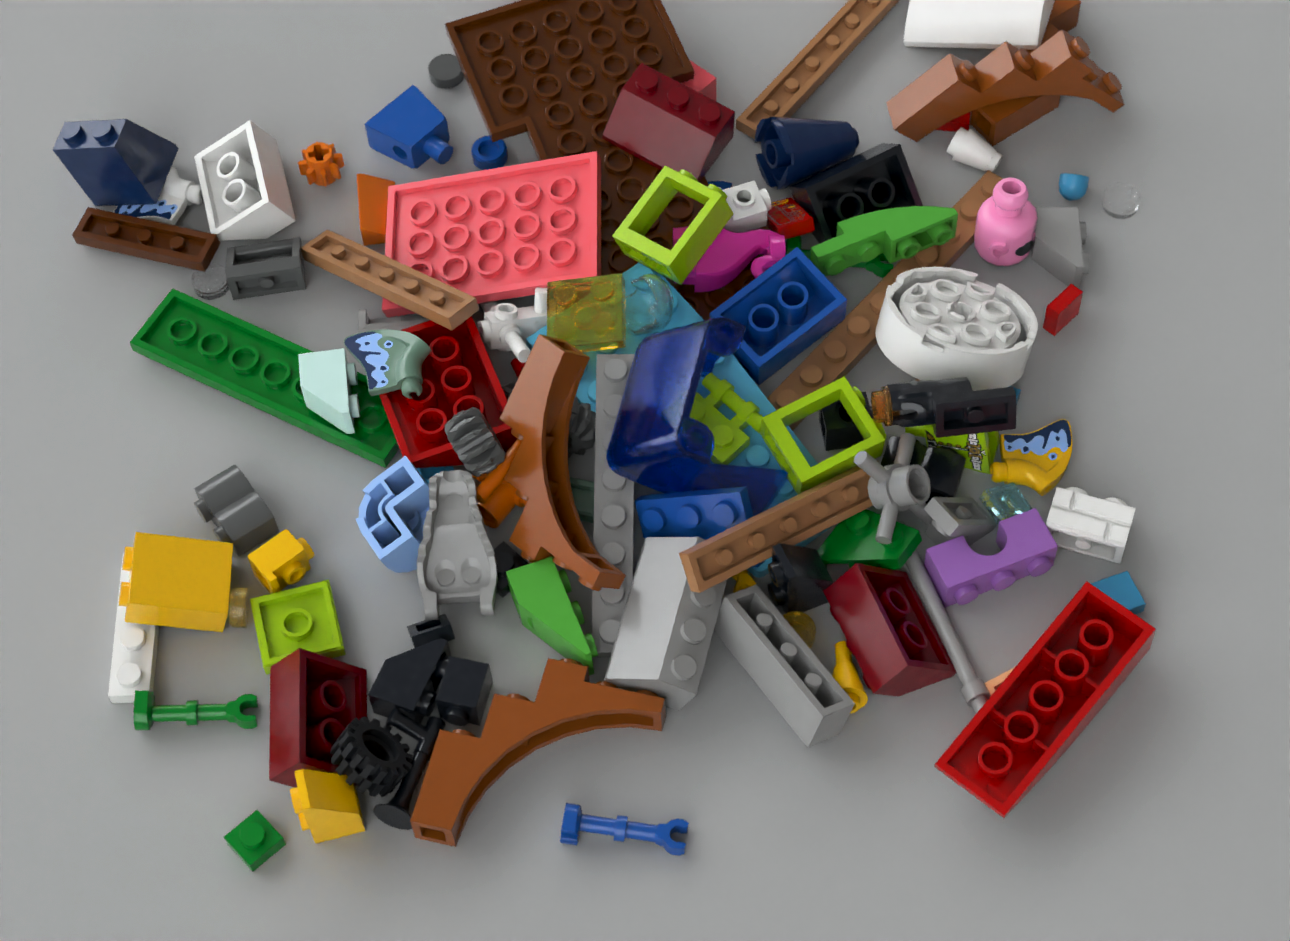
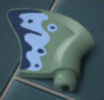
[344,329,432,399]

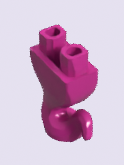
[673,218,786,292]

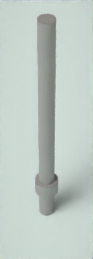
[898,521,990,714]

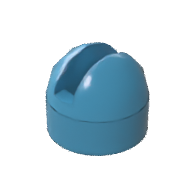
[1058,173,1089,201]

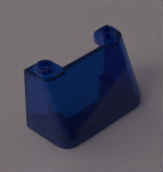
[606,317,746,493]

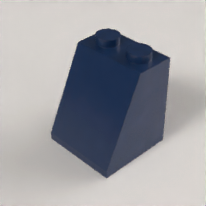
[52,119,179,206]

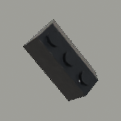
[789,143,923,244]

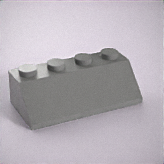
[604,537,727,711]

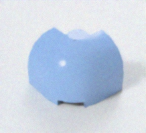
[356,456,429,573]

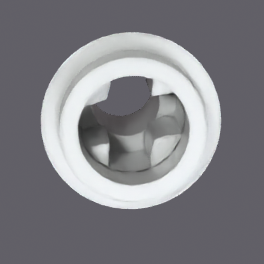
[946,127,1003,173]

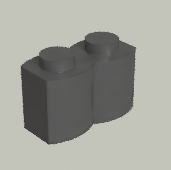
[194,464,279,556]

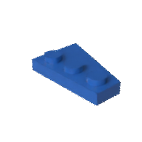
[634,486,765,568]

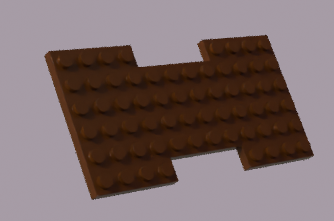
[445,0,769,338]

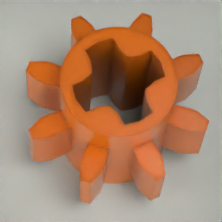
[298,142,345,187]

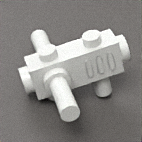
[477,287,565,363]

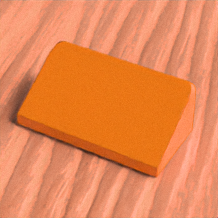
[356,174,396,246]

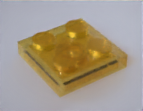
[547,273,626,352]

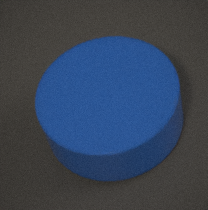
[471,136,508,170]

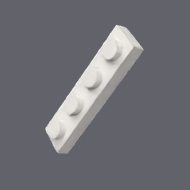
[108,553,160,704]

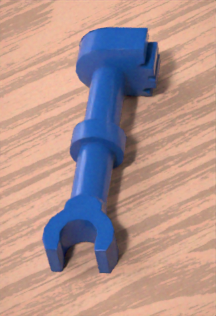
[560,803,689,856]

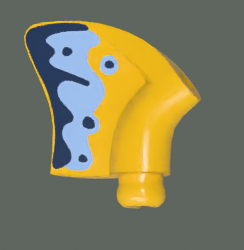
[990,419,1072,496]

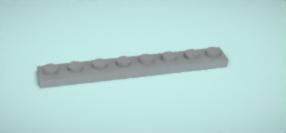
[591,354,636,657]

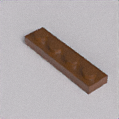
[72,207,220,272]

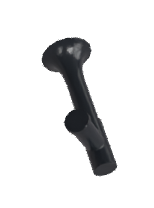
[373,708,446,830]

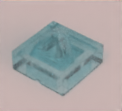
[979,483,1032,526]

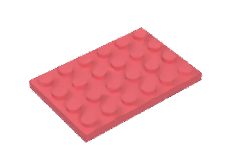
[382,151,601,318]

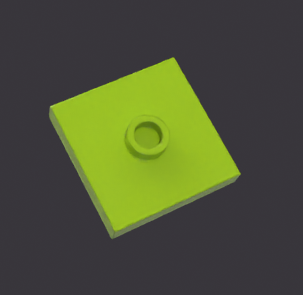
[250,579,346,675]

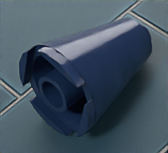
[755,117,859,190]

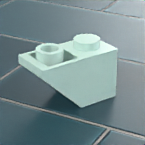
[298,348,360,434]

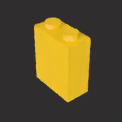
[118,532,233,632]

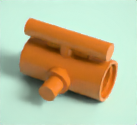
[472,439,527,528]

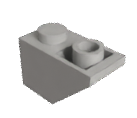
[1031,207,1089,288]

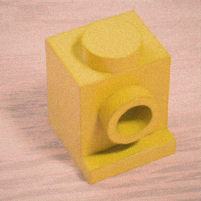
[247,528,315,594]

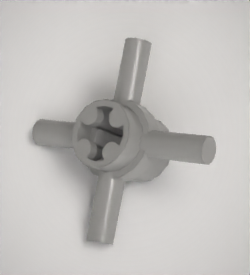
[854,433,933,544]

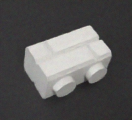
[1046,487,1136,564]

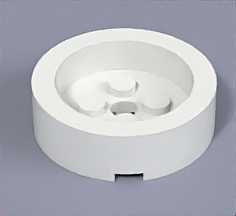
[875,267,1038,391]

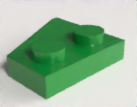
[817,509,922,569]

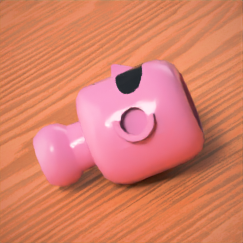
[974,178,1037,266]

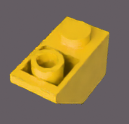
[290,769,365,844]

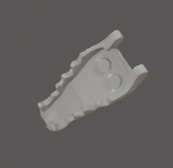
[417,469,498,621]

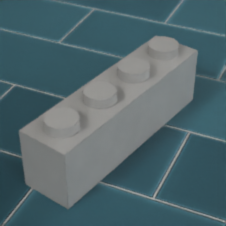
[714,584,855,748]

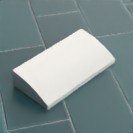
[904,0,1055,50]

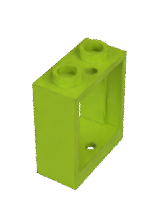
[612,166,734,285]
[760,376,886,495]

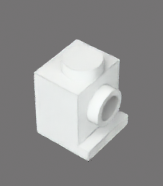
[719,180,772,232]

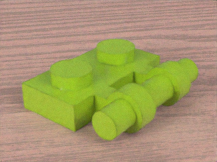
[666,373,763,470]

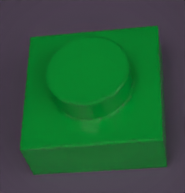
[224,810,286,872]

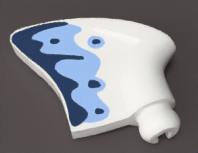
[113,167,203,225]

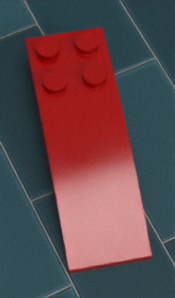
[934,581,1156,818]

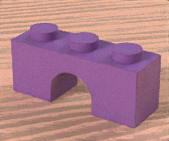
[924,508,1058,608]

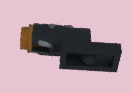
[871,377,1016,438]

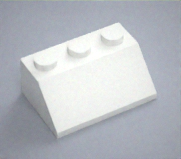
[194,120,296,241]

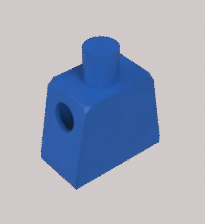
[365,85,453,169]

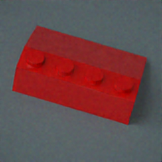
[379,316,518,468]

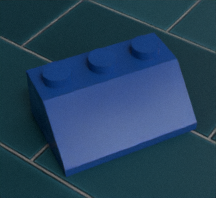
[709,247,847,386]

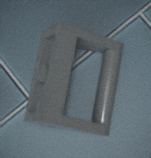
[225,237,306,300]

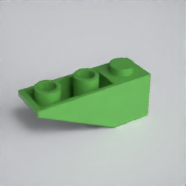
[506,556,598,676]

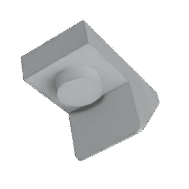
[923,497,997,546]

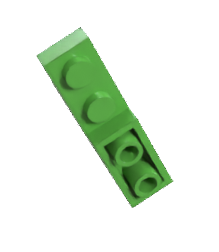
[810,206,958,277]

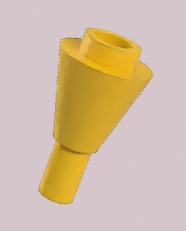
[832,641,868,714]

